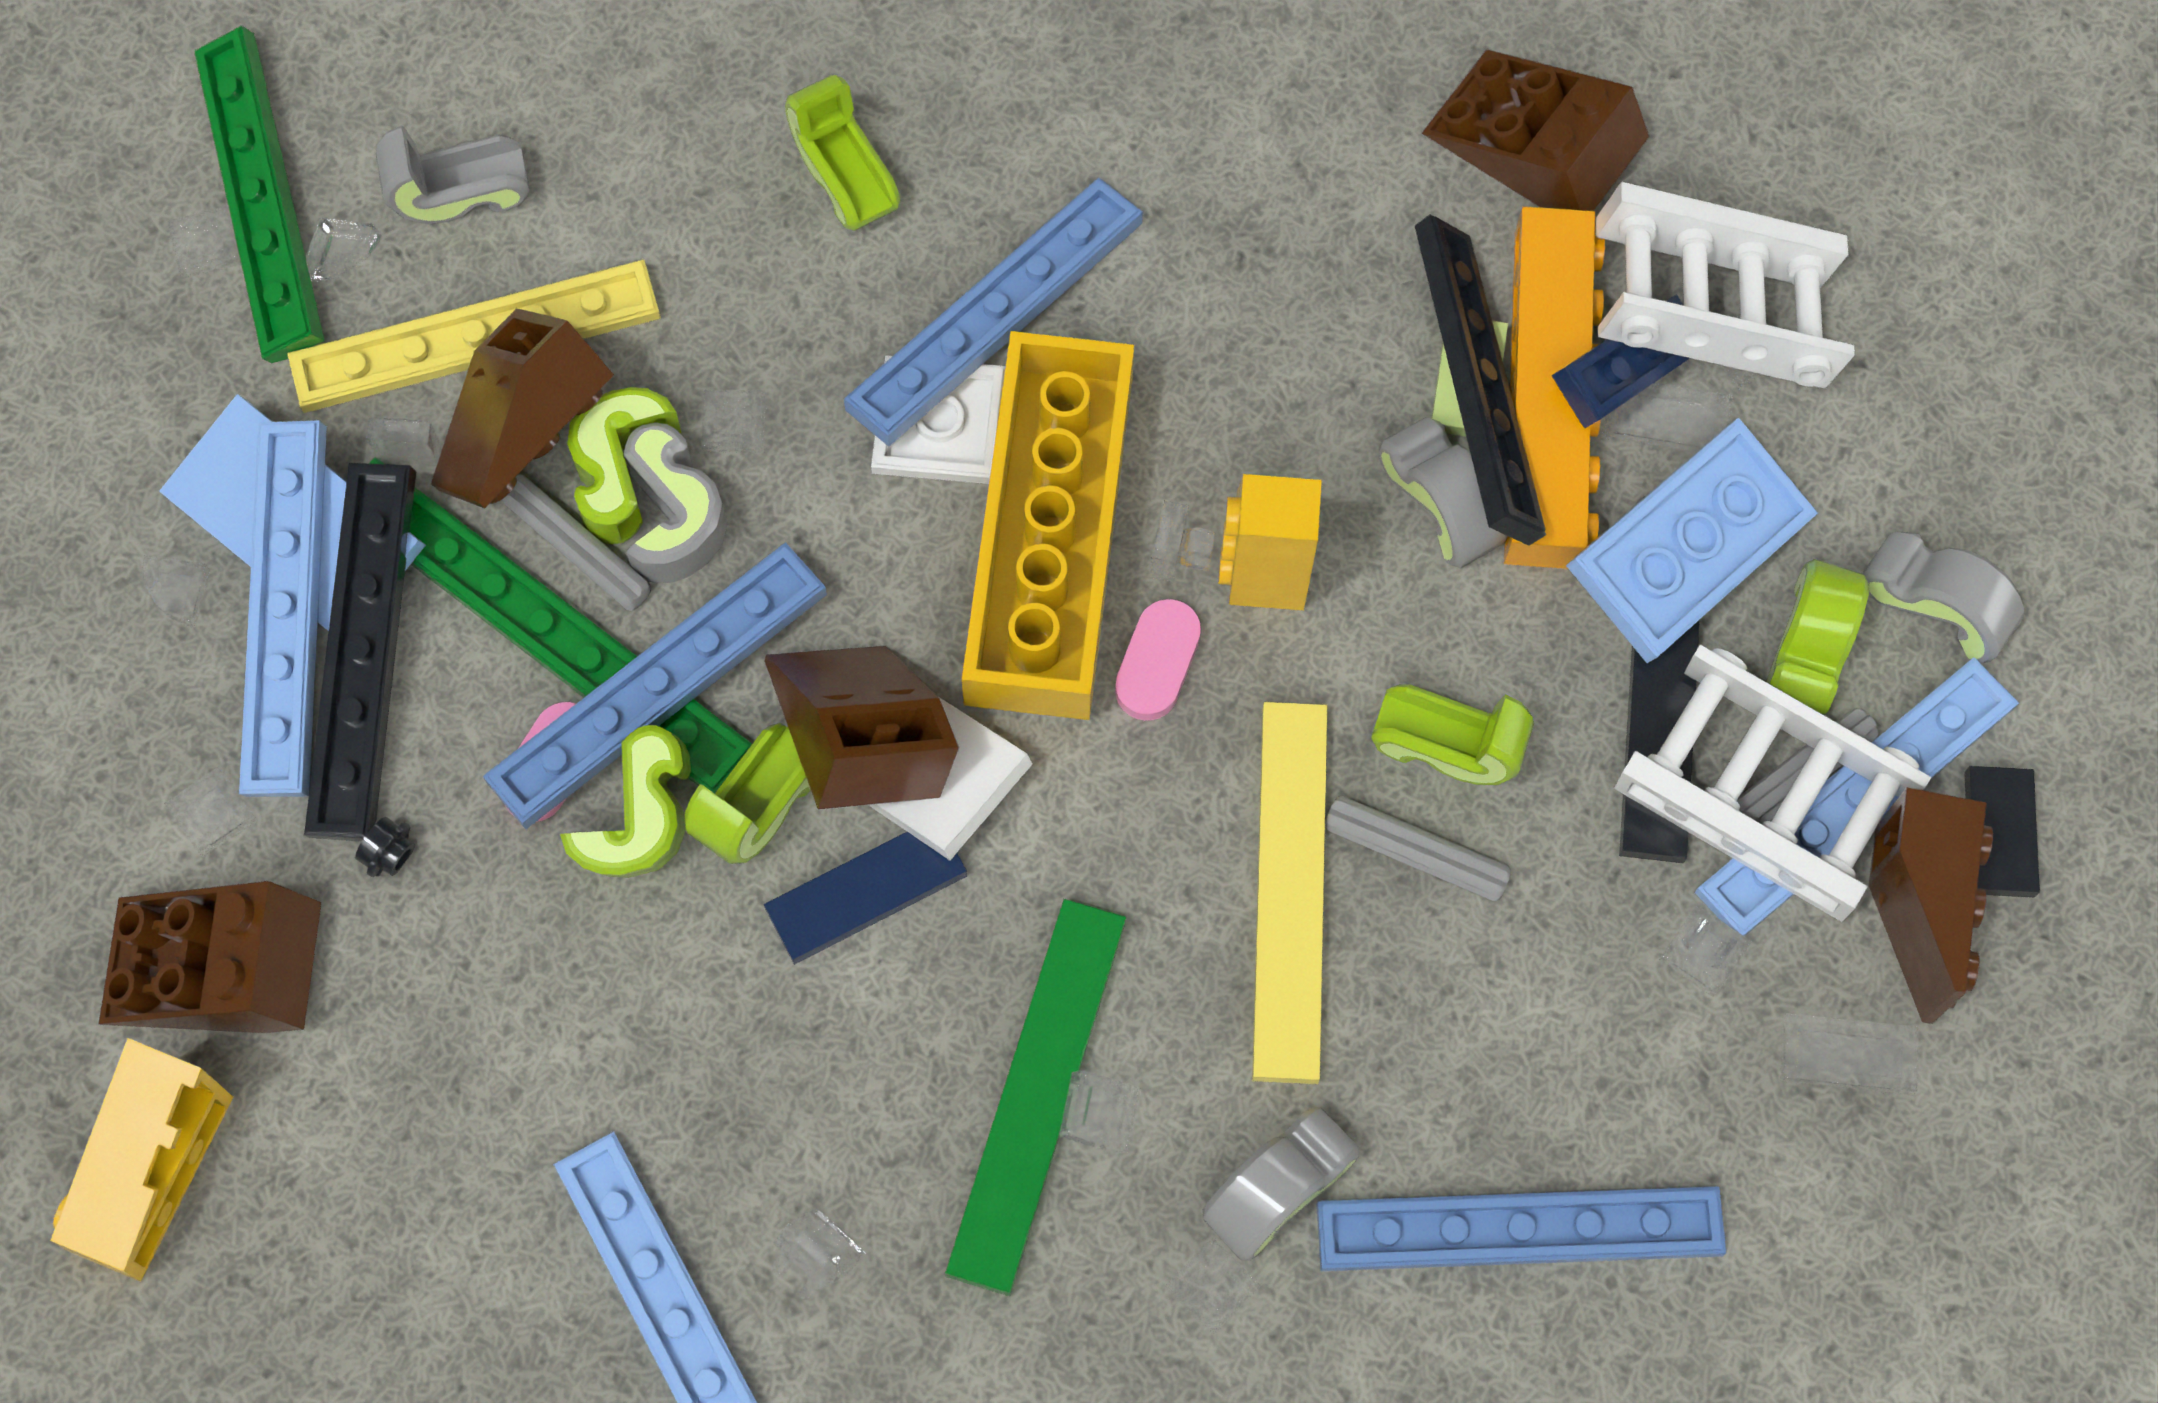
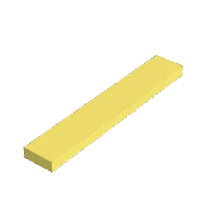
[287,259,661,413]
[1252,702,1327,1084]

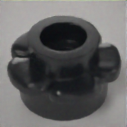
[355,817,415,877]

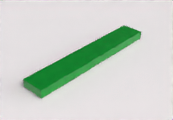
[194,25,325,363]
[945,899,1126,1297]

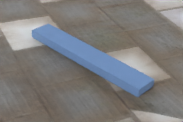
[844,178,1143,447]
[483,542,827,830]
[1316,1187,1726,1271]

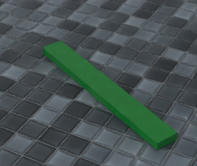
[369,457,752,794]

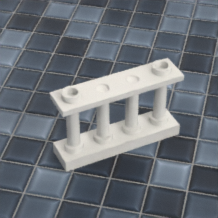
[1596,182,1855,388]
[1614,645,1931,922]

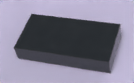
[1964,766,2040,898]

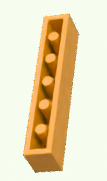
[1504,206,1605,569]

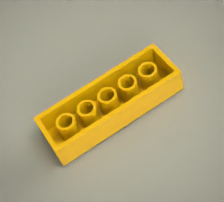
[961,331,1134,720]

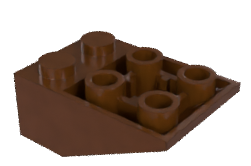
[1422,49,1649,211]
[431,308,614,509]
[764,646,959,810]
[1868,788,1993,1024]
[98,881,322,1033]

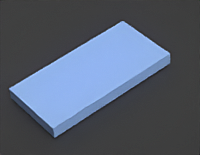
[159,394,426,631]
[1566,418,1818,663]

